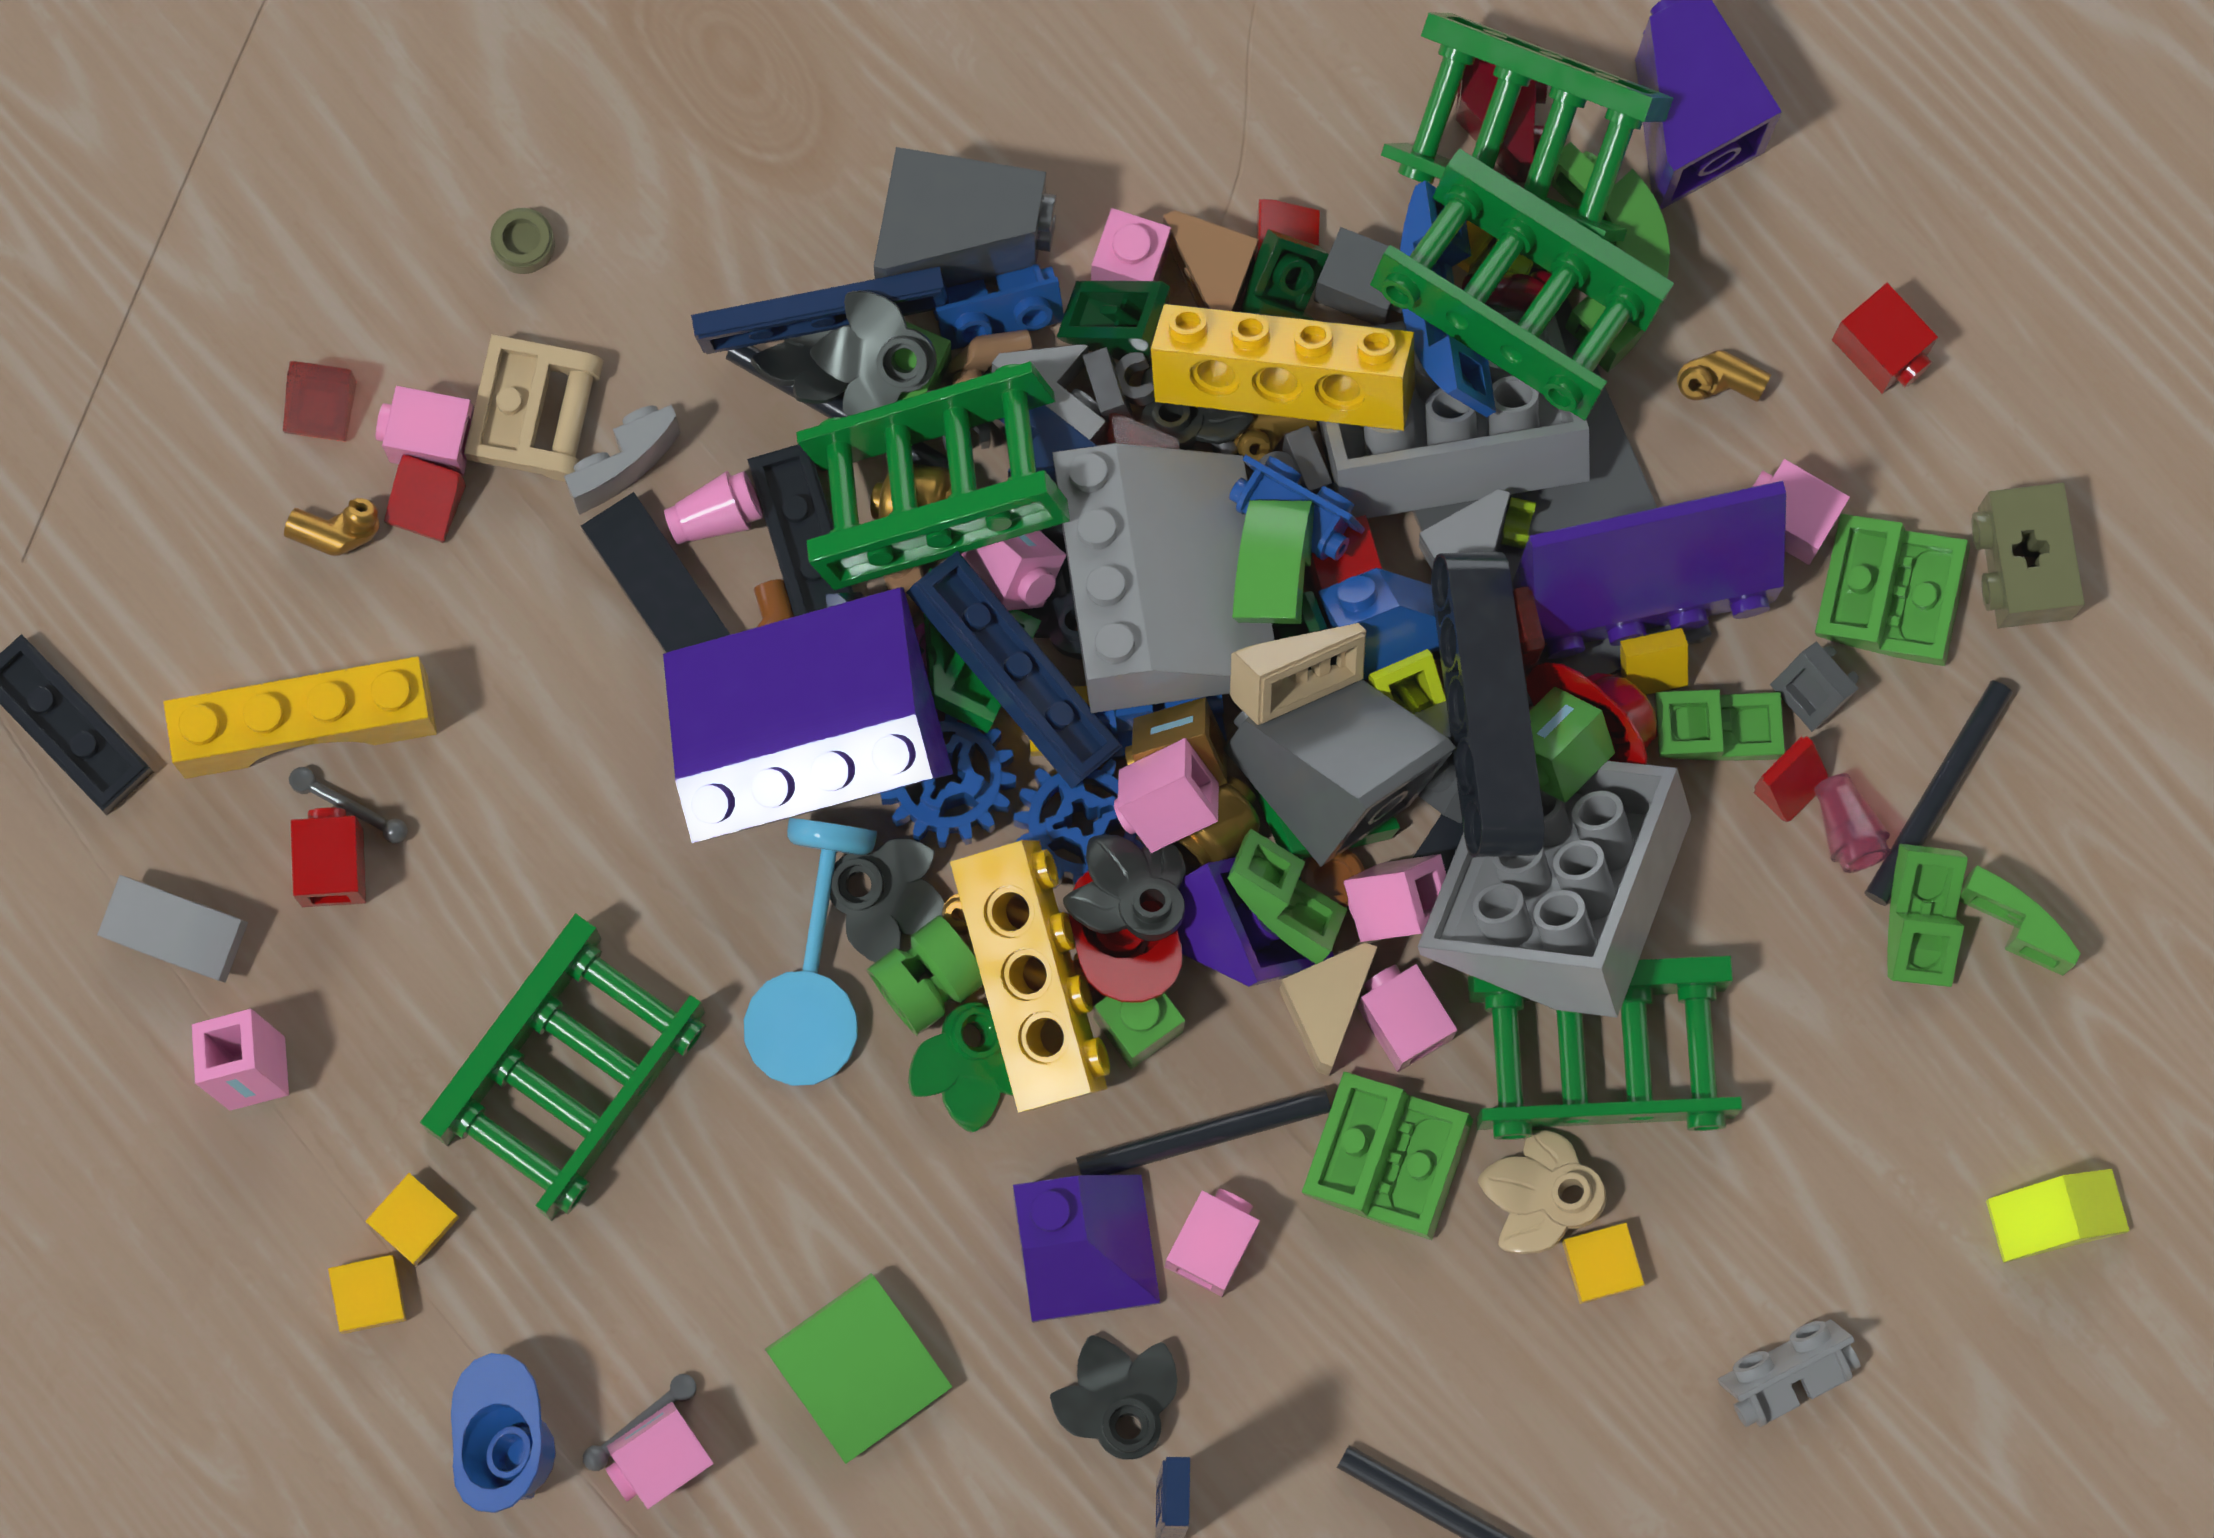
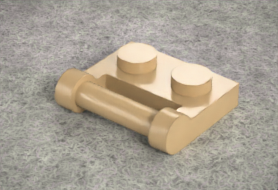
[464,334,604,482]

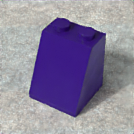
[1635,0,1782,210]

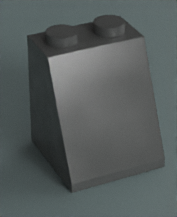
[874,147,1056,288]
[1224,661,1456,867]

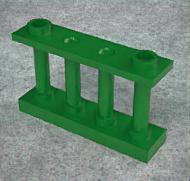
[1381,12,1673,242]
[1370,148,1674,421]
[796,361,1070,590]
[420,913,706,1221]
[1468,956,1742,1140]

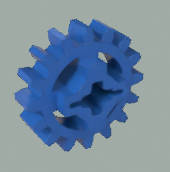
[880,713,1016,848]
[1013,758,1144,889]

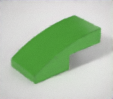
[1232,500,1314,624]
[1655,689,1785,761]
[1228,829,1347,964]
[1887,844,1968,987]
[1959,865,2081,976]

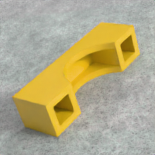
[163,656,437,779]

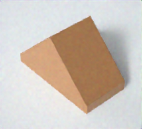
[1163,210,1258,312]

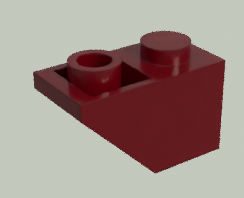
[1456,44,1548,183]

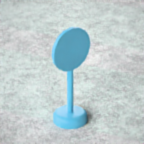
[744,818,877,1086]

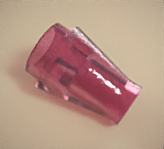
[1814,773,1891,873]

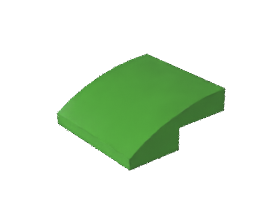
[1815,514,1970,666]
[1302,1072,1474,1240]
[765,1273,952,1464]

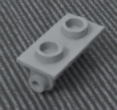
[1717,1319,1861,1427]

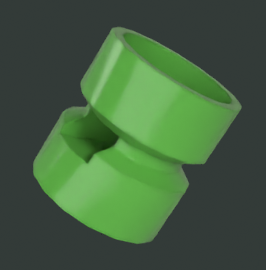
[867,915,983,1036]

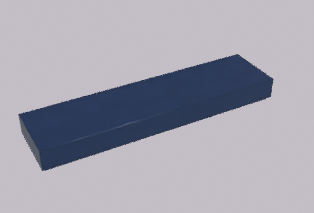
[691,266,949,354]
[906,551,1123,789]
[1155,1457,1190,1538]

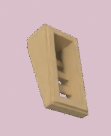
[1230,623,1366,725]

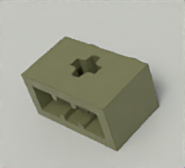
[1971,483,2085,629]

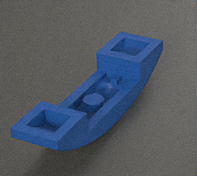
[1400,180,1496,417]

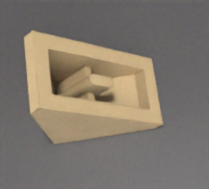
[1279,943,1377,1076]

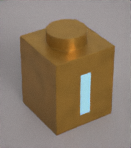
[1125,697,1228,786]

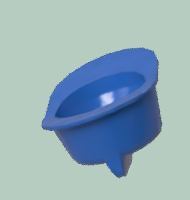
[451,1353,556,1513]

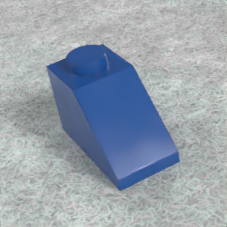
[1318,568,1439,680]

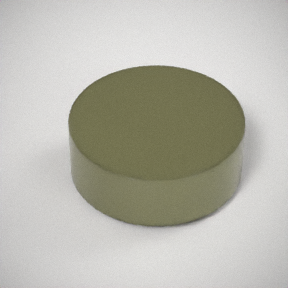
[490,208,555,274]

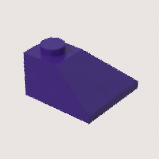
[1177,857,1334,987]
[1013,1175,1160,1323]

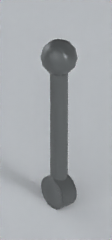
[289,767,408,843]
[583,1374,697,1471]

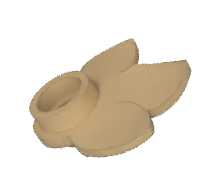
[1478,1130,1606,1254]

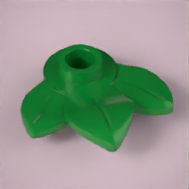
[908,1002,1013,1133]

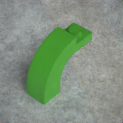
[1551,141,1670,373]

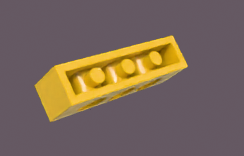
[1151,304,1415,431]
[950,840,1110,1113]

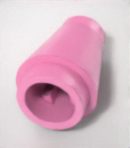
[664,471,763,545]

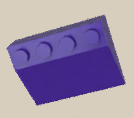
[1512,481,1786,659]
[663,587,953,843]

